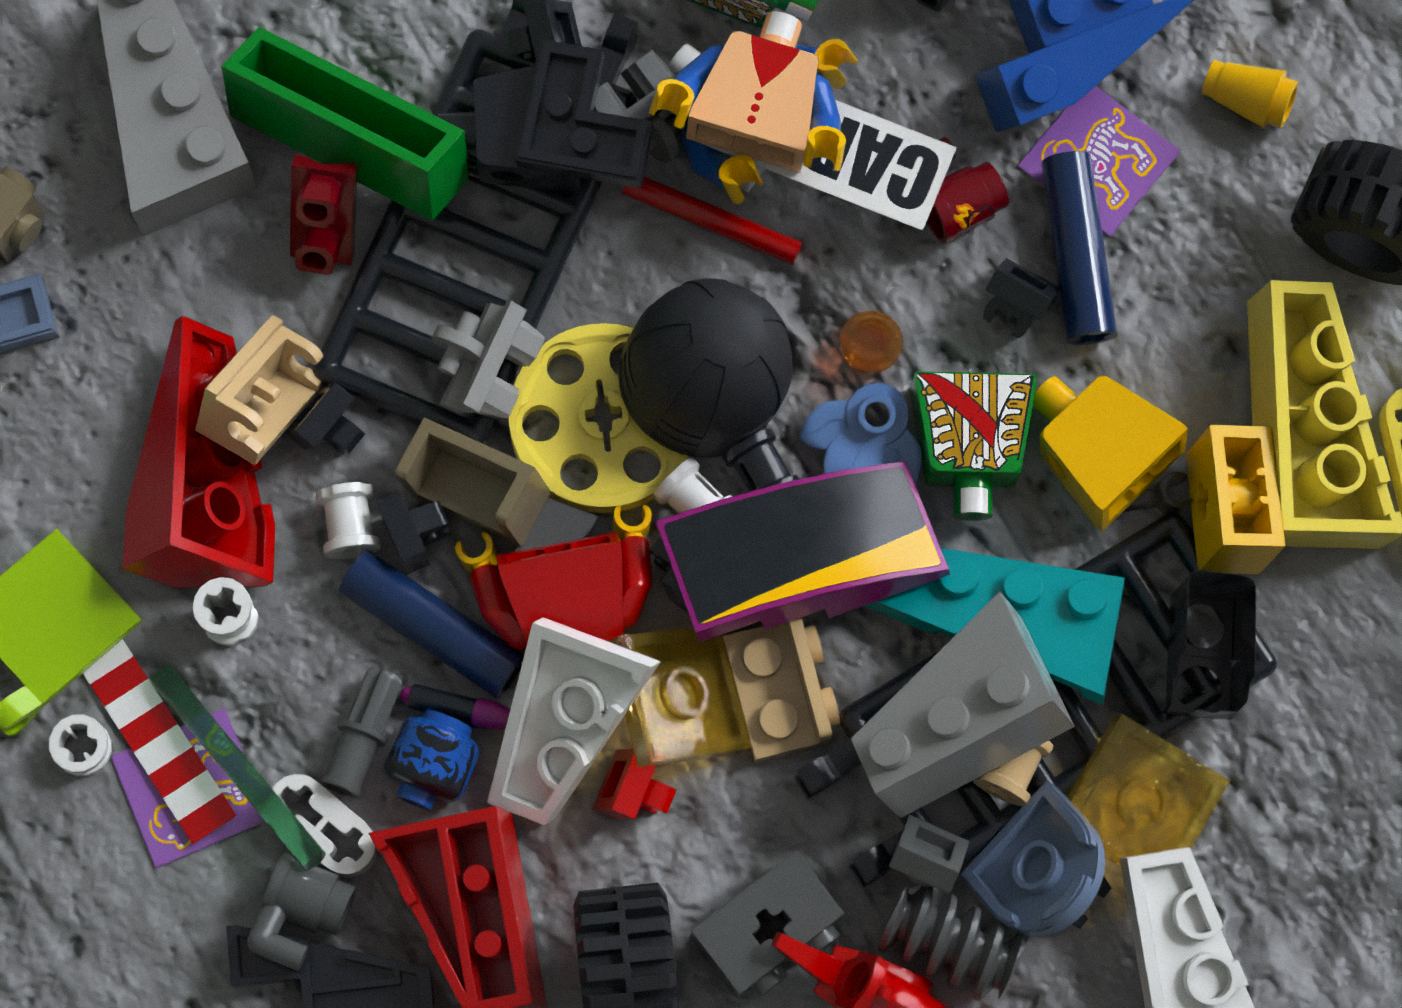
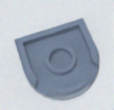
[959,780,1105,937]

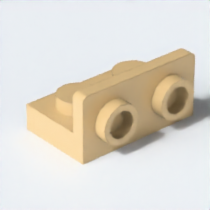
[722,618,840,763]

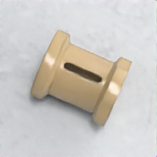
[973,740,1054,806]

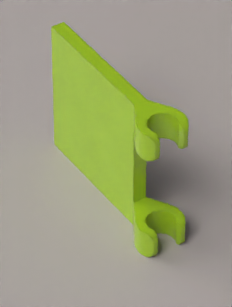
[0,528,142,737]

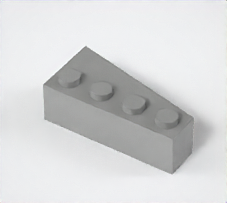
[97,0,257,236]

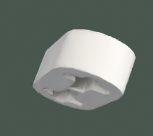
[267,774,378,878]

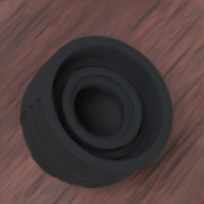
[618,278,793,458]

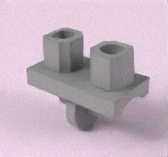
[431,301,545,419]

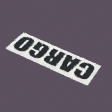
[701,100,957,231]

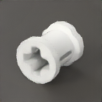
[654,457,732,514]
[316,482,381,559]
[193,577,259,647]

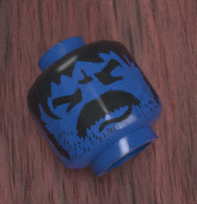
[384,709,480,811]

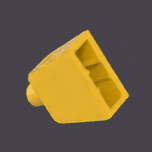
[1033,376,1188,532]

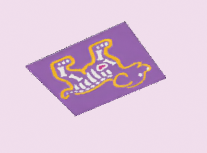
[1018,86,1181,237]
[111,708,271,869]

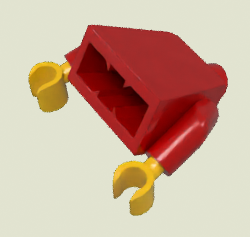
[455,504,653,650]

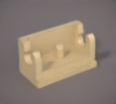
[195,315,323,465]

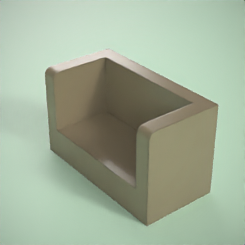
[395,418,551,547]

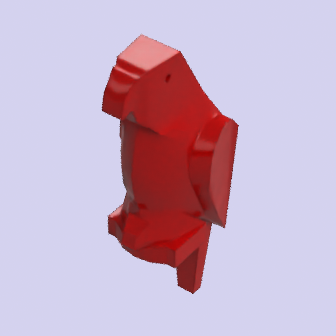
[771,932,948,1008]

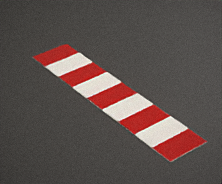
[83,639,237,844]

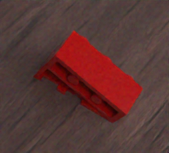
[369,806,547,1008]

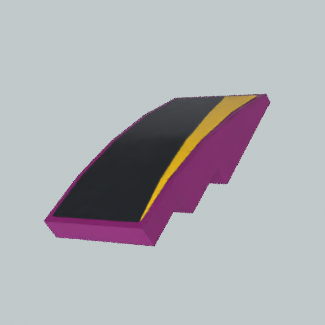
[656,461,950,643]

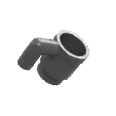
[246,852,357,971]

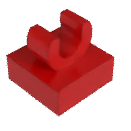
[592,748,676,820]

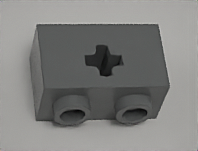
[690,851,845,1000]

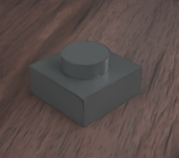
[888,814,970,894]

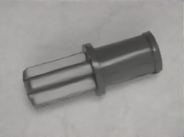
[320,668,402,798]

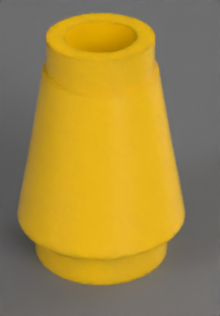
[1202,60,1299,129]

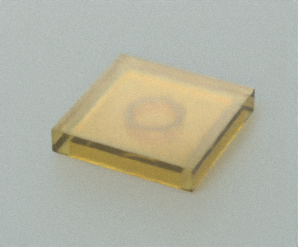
[608,627,752,768]
[1067,713,1230,868]

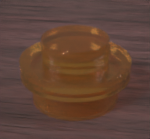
[839,311,903,374]

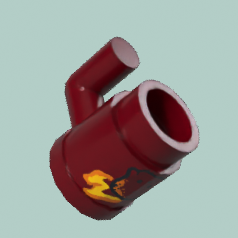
[926,137,1009,244]

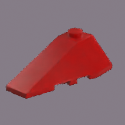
[122,316,276,588]

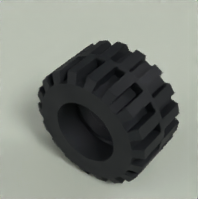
[1291,140,1402,285]
[573,883,679,1008]

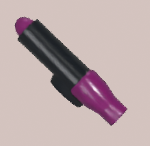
[400,684,510,730]

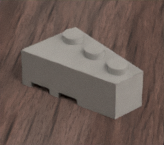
[851,592,1075,818]

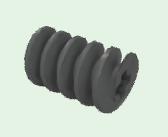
[878,879,1029,1002]

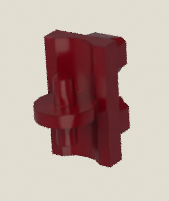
[290,154,358,275]

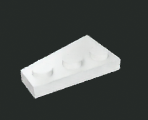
[487,617,661,825]

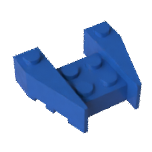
[974,0,1194,132]

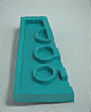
[865,548,1125,705]

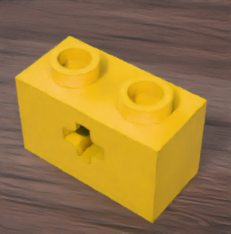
[1185,425,1285,574]

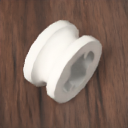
[49,714,112,777]

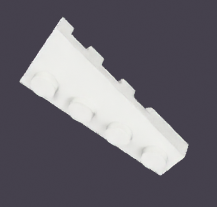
[1120,847,1255,1008]

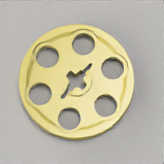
[509,323,691,513]

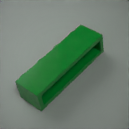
[221,27,469,221]

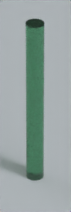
[150,665,326,870]

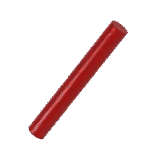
[622,176,803,265]

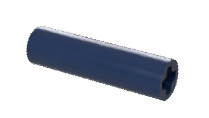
[1041,151,1118,345]
[339,550,524,699]

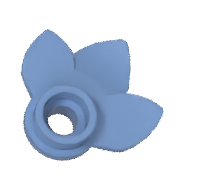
[800,383,922,484]

